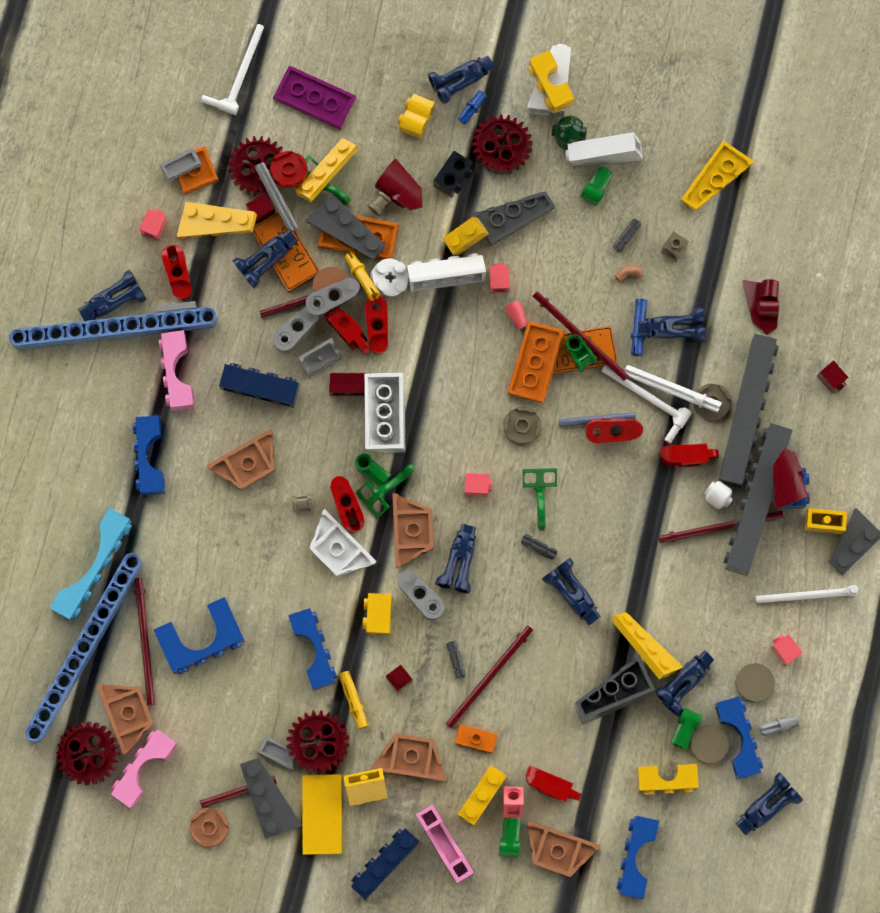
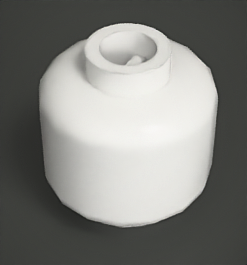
[704,481,733,510]

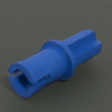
[458,90,488,125]

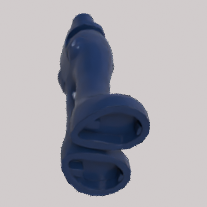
[428,55,495,104]
[232,230,298,288]
[78,269,147,321]
[638,307,706,343]
[435,524,476,594]
[542,557,601,625]
[655,650,714,716]
[735,772,803,836]

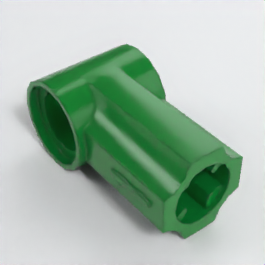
[580,166,613,206]
[355,453,391,487]
[671,708,702,750]
[499,818,521,858]

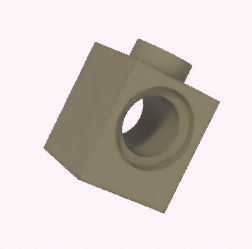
[661,231,689,262]

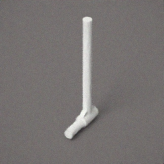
[201,24,264,116]
[601,365,692,444]
[756,585,858,603]

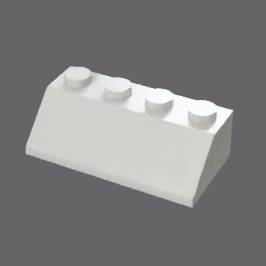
[407,253,486,292]
[365,373,405,453]

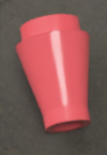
[505,300,528,330]

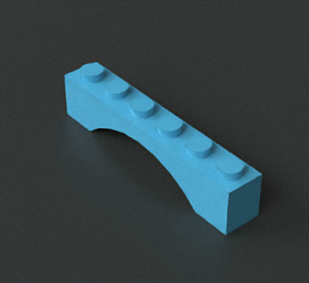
[50,508,132,621]

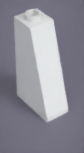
[527,44,571,117]
[566,132,643,166]

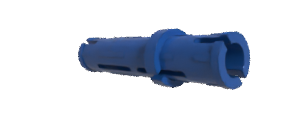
[631,298,648,356]

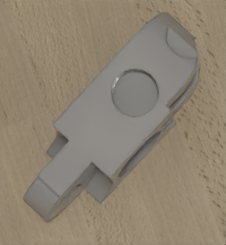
[306,278,360,315]
[273,306,320,353]
[398,571,445,621]

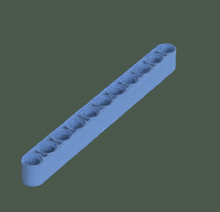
[9,307,218,350]
[25,553,142,743]

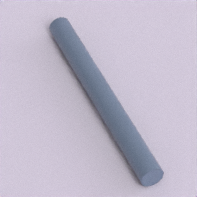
[559,412,636,426]

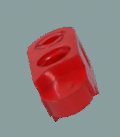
[161,245,192,300]
[365,296,388,355]
[323,308,371,355]
[585,418,643,444]
[660,443,719,468]
[330,476,365,533]
[525,766,582,802]

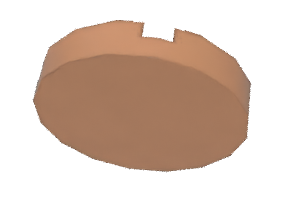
[313,267,348,301]
[190,808,229,847]

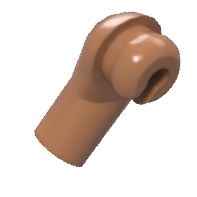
[614,265,644,283]

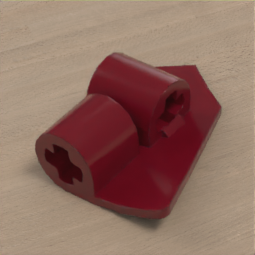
[375,159,423,211]
[742,279,779,335]
[773,448,809,509]

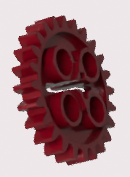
[472,114,533,175]
[228,136,283,197]
[286,710,350,774]
[56,721,120,785]

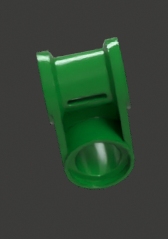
[565,335,597,373]

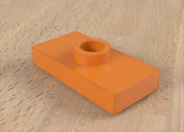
[455,724,498,754]

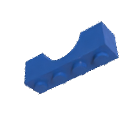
[133,415,165,496]
[288,608,337,691]
[714,697,763,780]
[616,816,659,899]

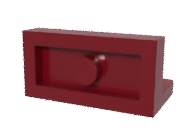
[329,373,367,396]

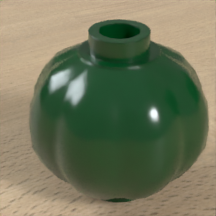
[551,115,587,150]

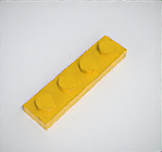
[295,138,358,202]

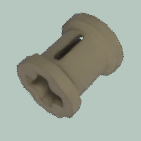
[367,191,392,216]
[292,494,313,513]

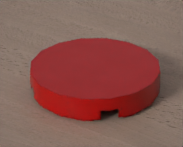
[270,151,308,188]

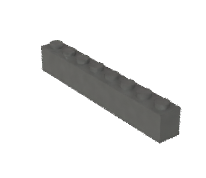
[718,334,779,488]
[723,423,793,576]

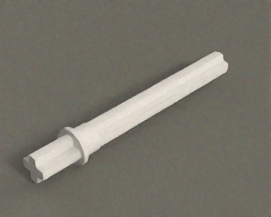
[624,365,722,413]

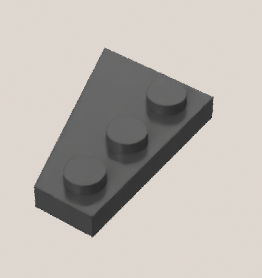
[829,508,880,576]

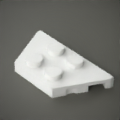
[309,509,377,577]

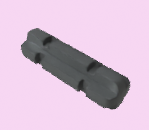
[613,218,641,252]
[521,534,558,559]
[447,641,466,679]

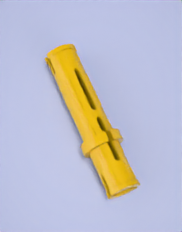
[344,252,380,301]
[338,671,369,730]

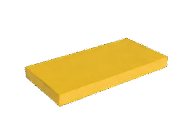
[302,774,342,855]

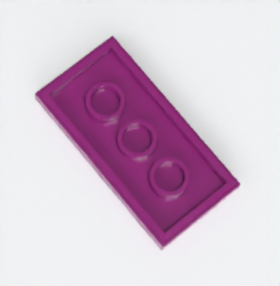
[273,65,356,130]

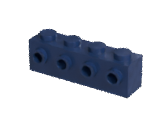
[219,363,300,408]
[351,828,420,900]

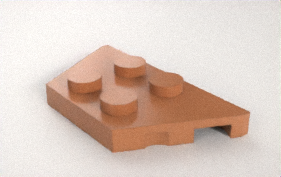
[207,429,275,490]
[393,493,434,568]
[97,684,154,755]
[371,733,446,782]
[527,820,600,877]

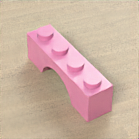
[158,330,195,411]
[111,729,178,809]
[416,804,474,883]

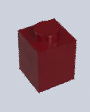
[246,193,276,224]
[817,360,849,393]
[385,665,413,694]

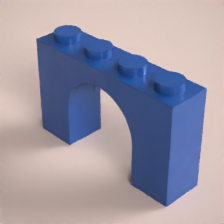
[154,597,245,675]

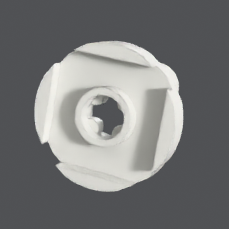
[370,259,408,297]

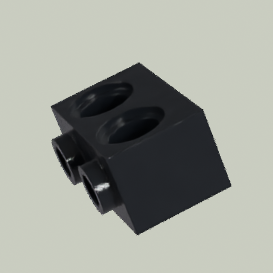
[433,151,474,198]

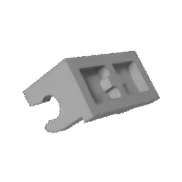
[299,338,342,378]

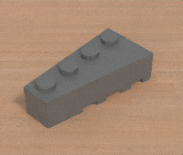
[575,655,655,725]

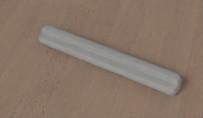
[255,163,298,232]

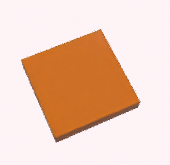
[178,146,219,195]

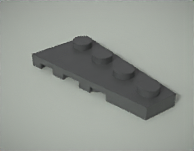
[471,191,555,246]
[306,194,386,261]
[240,757,302,839]

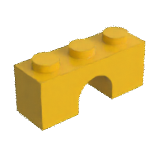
[527,50,575,114]
[637,764,699,795]
[457,765,507,826]

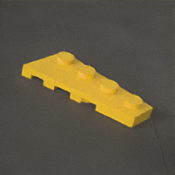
[680,141,754,212]
[177,202,257,239]
[611,612,683,679]

